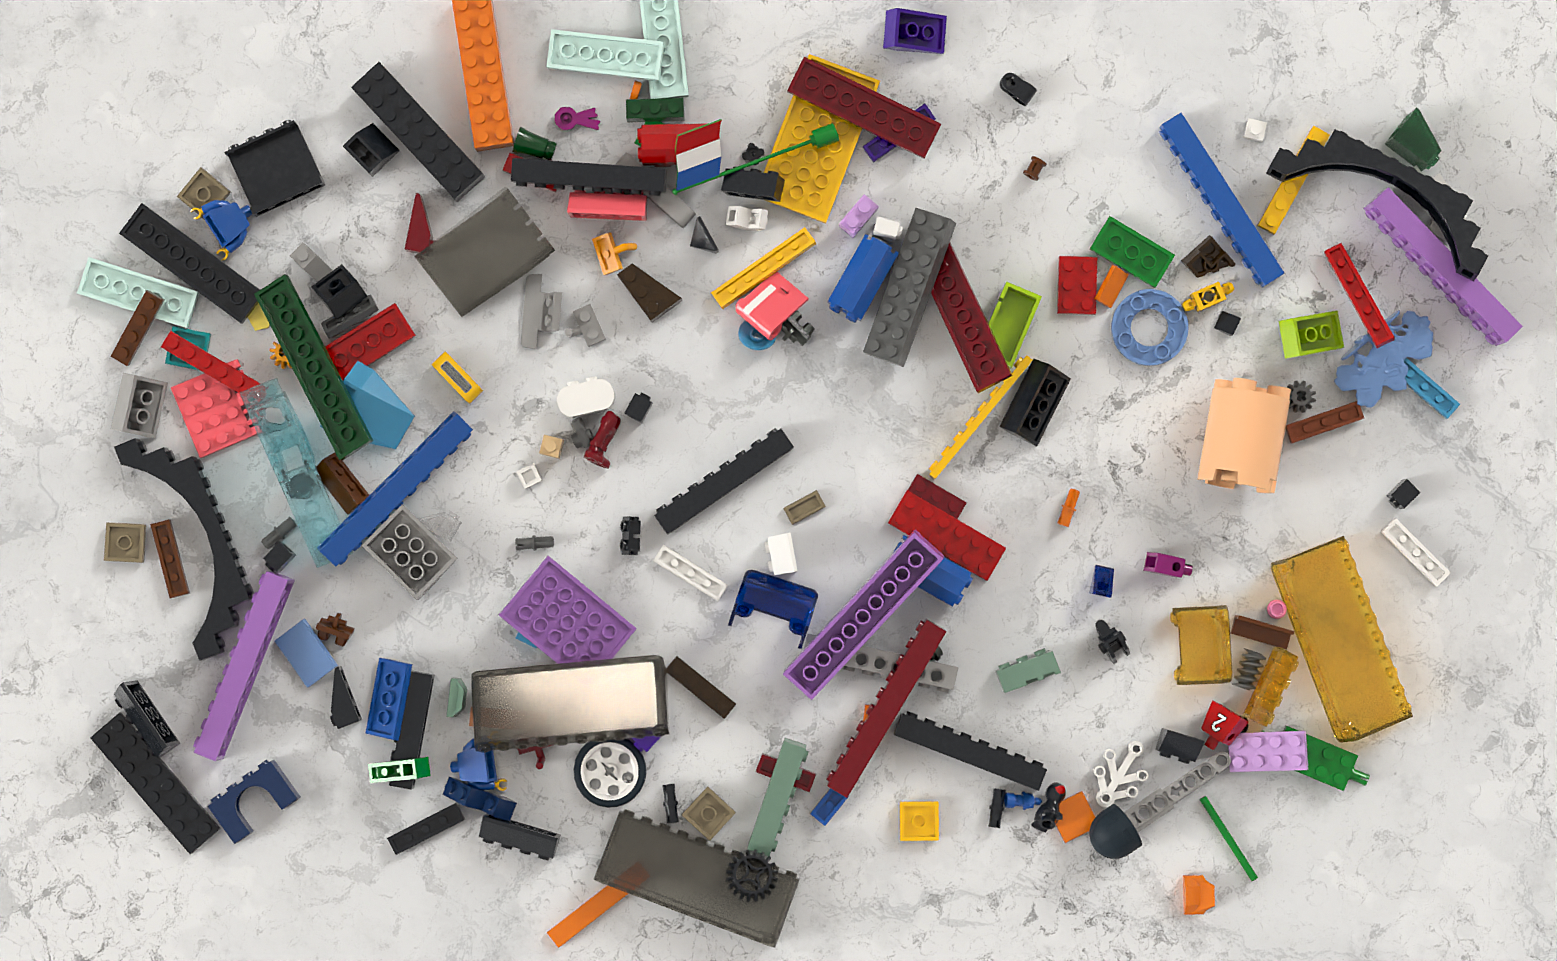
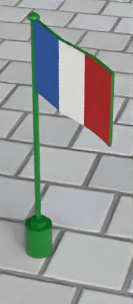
[672,119,839,195]

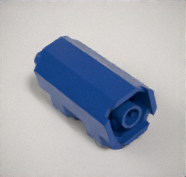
[827,234,899,323]
[893,535,973,607]

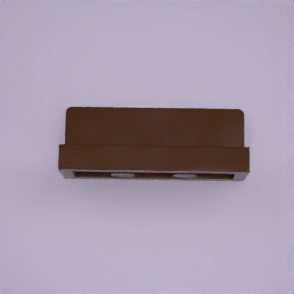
[313,452,369,515]
[1230,615,1295,650]

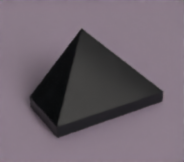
[690,216,719,254]

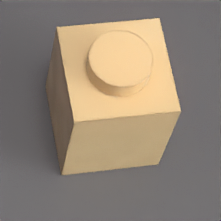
[539,435,564,459]

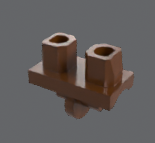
[316,612,355,647]

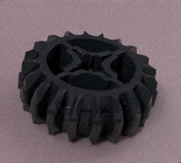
[726,849,778,902]

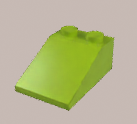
[1278,310,1344,359]

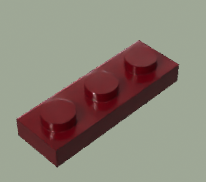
[908,474,967,519]
[755,753,816,792]

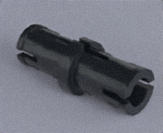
[662,784,679,824]
[988,788,1006,828]

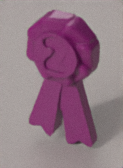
[555,107,600,130]

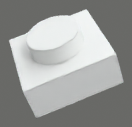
[1243,118,1267,142]
[516,463,543,489]

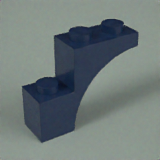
[442,776,517,821]

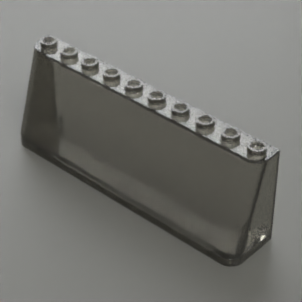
[471,655,670,753]
[594,809,800,948]

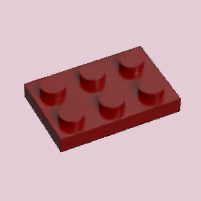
[1057,256,1098,315]

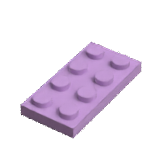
[1228,731,1308,772]

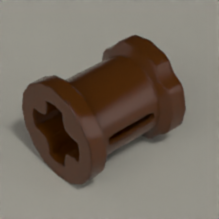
[1023,156,1047,181]

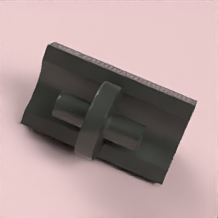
[781,310,815,346]

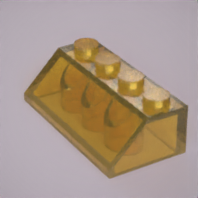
[1242,647,1299,727]

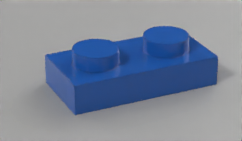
[810,788,849,826]

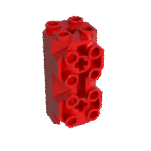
[637,123,708,167]

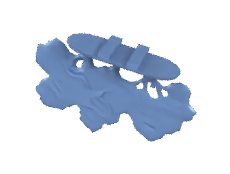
[1334,310,1433,408]

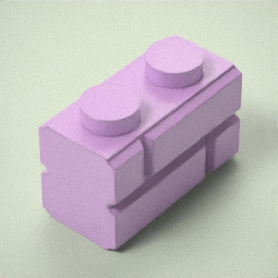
[839,194,879,238]

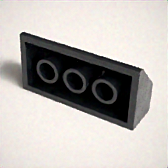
[999,358,1071,447]
[479,813,561,861]

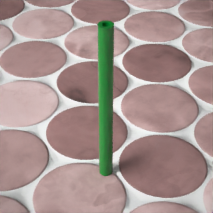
[1199,796,1258,881]

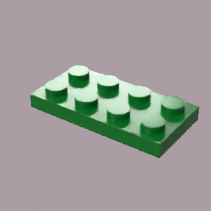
[1090,216,1175,288]

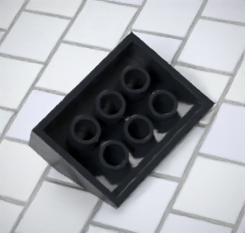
[114,680,180,758]

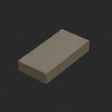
[783,490,826,525]

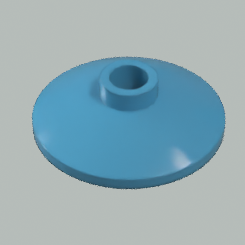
[738,320,776,350]

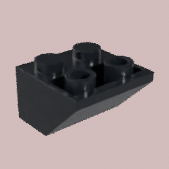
[343,123,400,177]

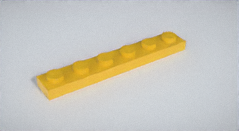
[1257,125,1330,235]
[711,227,816,309]

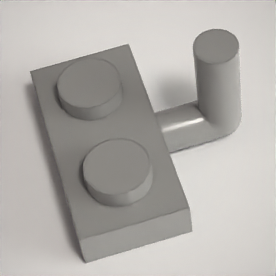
[565,304,606,347]

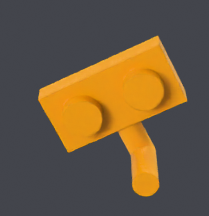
[592,232,637,275]

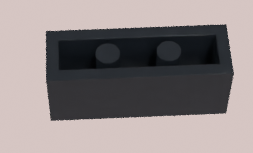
[721,167,785,202]

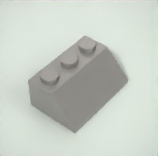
[111,373,168,438]

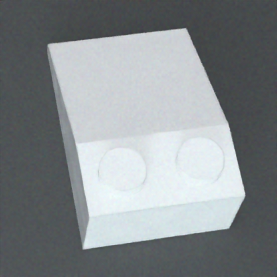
[765,533,797,575]

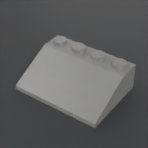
[361,504,458,600]

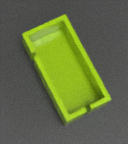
[988,282,1042,369]

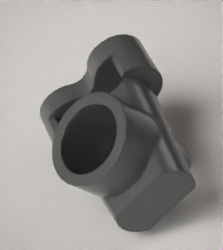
[570,417,594,449]

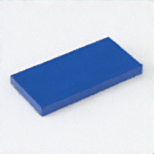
[365,658,413,741]

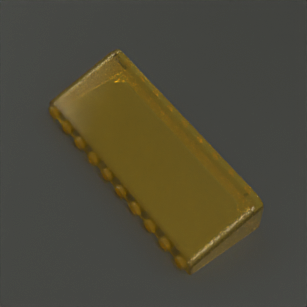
[1271,536,1413,743]

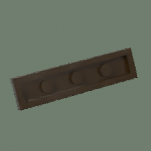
[665,656,736,719]

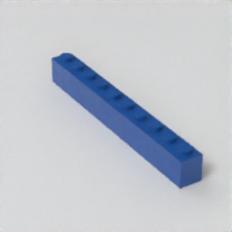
[1159,112,1284,287]
[317,411,473,567]

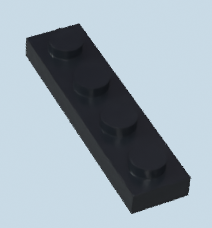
[387,802,465,855]

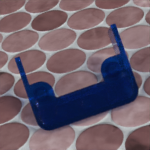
[728,570,818,649]

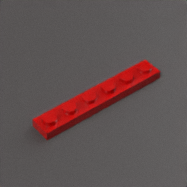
[1324,243,1395,348]
[161,331,269,405]

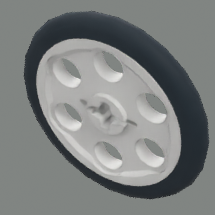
[573,735,646,808]

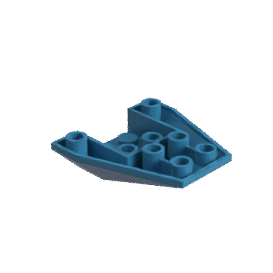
[320,361,415,449]

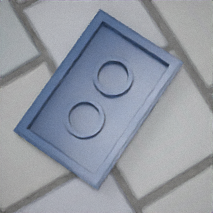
[275,619,338,688]

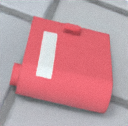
[736,272,809,340]

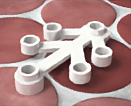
[1093,741,1149,808]

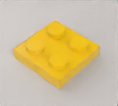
[900,801,939,841]

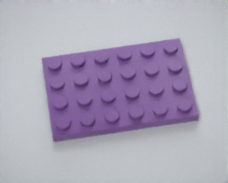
[498,555,637,688]

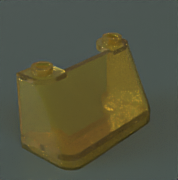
[1170,605,1233,685]

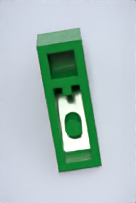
[368,757,431,783]

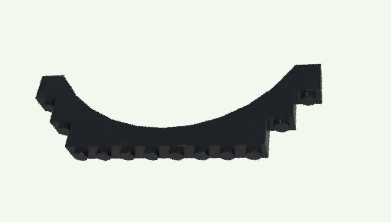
[1266,129,1489,282]
[114,438,254,661]

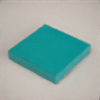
[165,326,211,371]

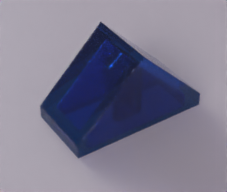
[1089,565,1114,598]

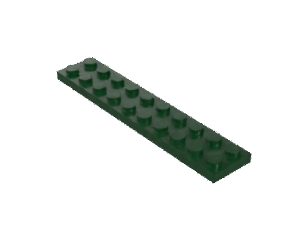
[254,274,373,460]

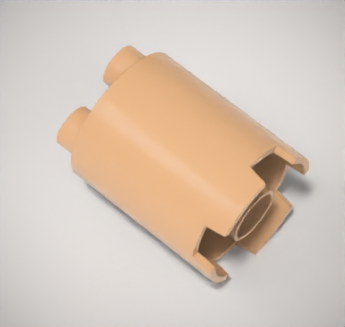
[1197,378,1291,493]

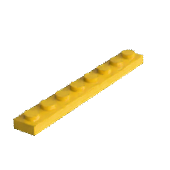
[929,356,1032,480]

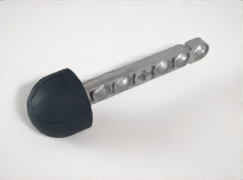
[1089,752,1231,859]

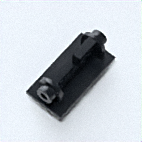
[620,516,641,555]

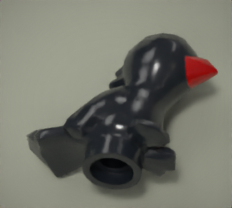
[1031,782,1066,833]

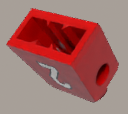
[1201,700,1249,750]

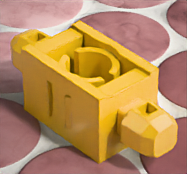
[1182,282,1234,312]

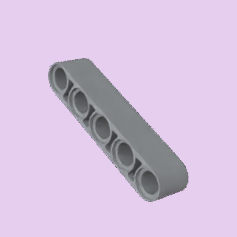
[615,152,696,228]

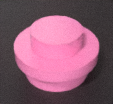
[1267,600,1287,619]

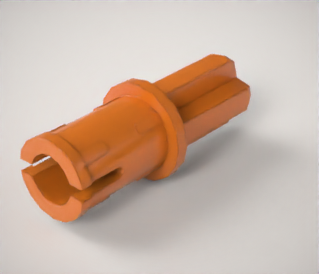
[1057,488,1080,527]

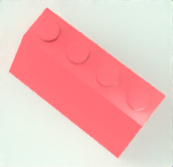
[567,190,647,221]

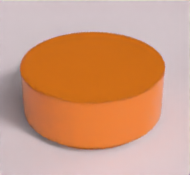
[630,81,642,99]

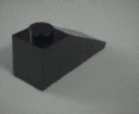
[330,666,362,729]

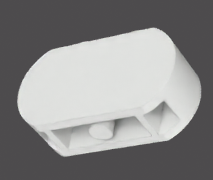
[557,376,615,418]

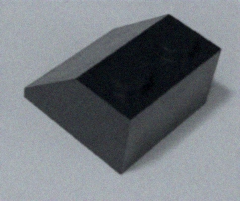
[311,264,368,319]
[1155,728,1205,764]

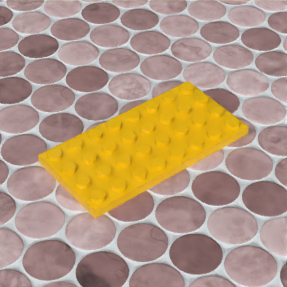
[763,54,880,224]

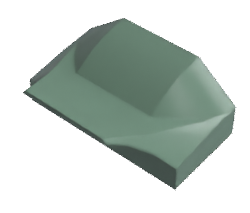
[446,678,467,717]

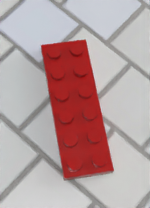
[325,303,416,381]
[888,490,1006,581]

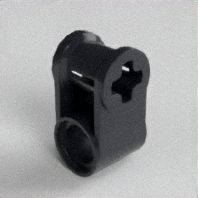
[1000,73,1037,106]

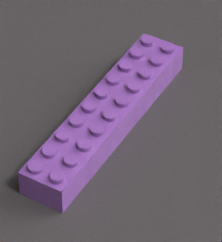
[1363,187,1523,346]
[783,530,944,700]
[193,571,295,761]

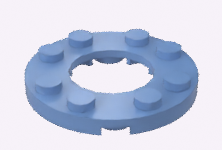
[1111,289,1188,366]

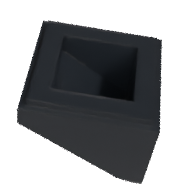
[1214,311,1241,336]

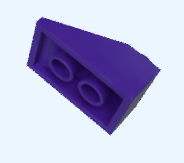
[883,8,947,54]

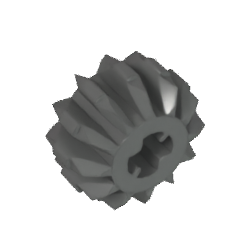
[1287,381,1316,413]

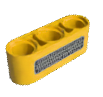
[431,351,483,404]

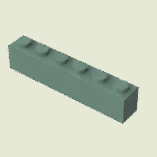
[747,738,809,856]

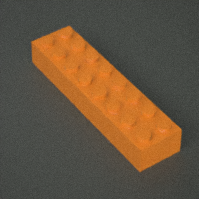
[452,0,514,152]

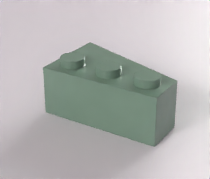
[995,648,1061,693]

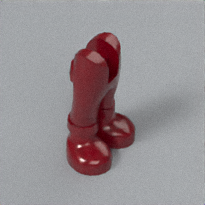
[583,411,621,469]

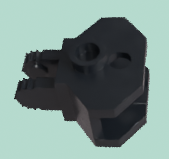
[1095,620,1130,664]

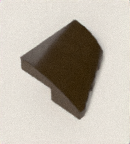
[1181,235,1236,278]

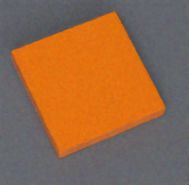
[1056,791,1095,843]

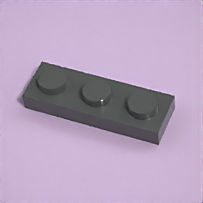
[321,294,379,339]

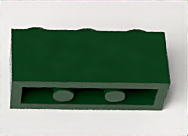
[626,98,685,123]

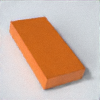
[1094,265,1129,308]

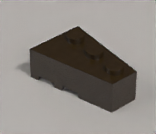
[617,263,683,323]

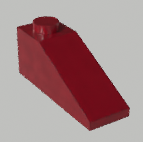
[404,193,435,256]

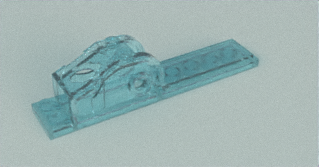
[240,378,353,568]

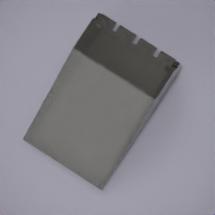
[414,187,555,317]

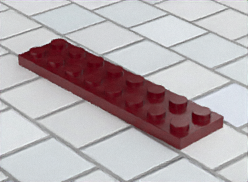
[787,57,941,159]
[931,242,1013,393]

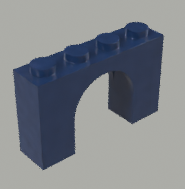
[208,760,301,844]

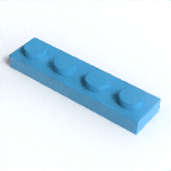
[1404,358,1460,419]

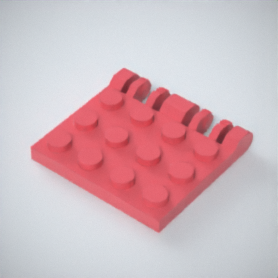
[171,359,267,458]

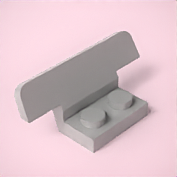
[521,274,562,349]

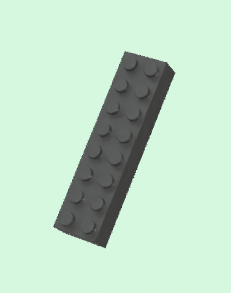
[863,208,957,367]

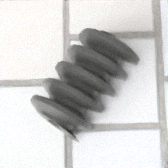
[1232,648,1266,691]

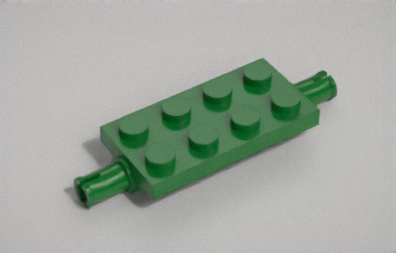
[1261,725,1370,791]

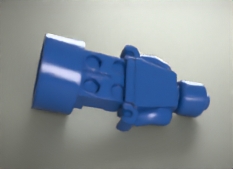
[1004,791,1042,810]

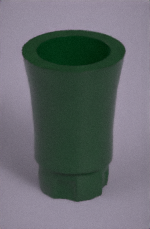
[512,126,557,160]

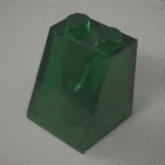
[1385,107,1442,171]

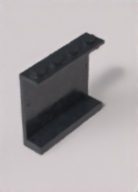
[224,120,325,217]

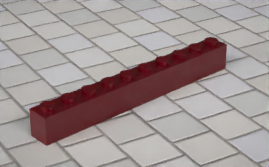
[826,618,947,798]

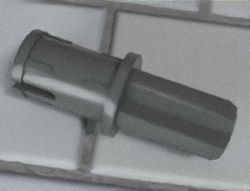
[261,516,297,549]
[515,535,554,551]

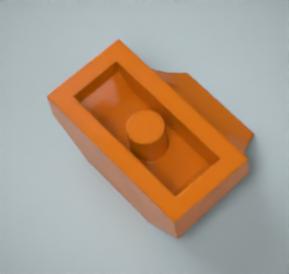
[1183,875,1215,915]

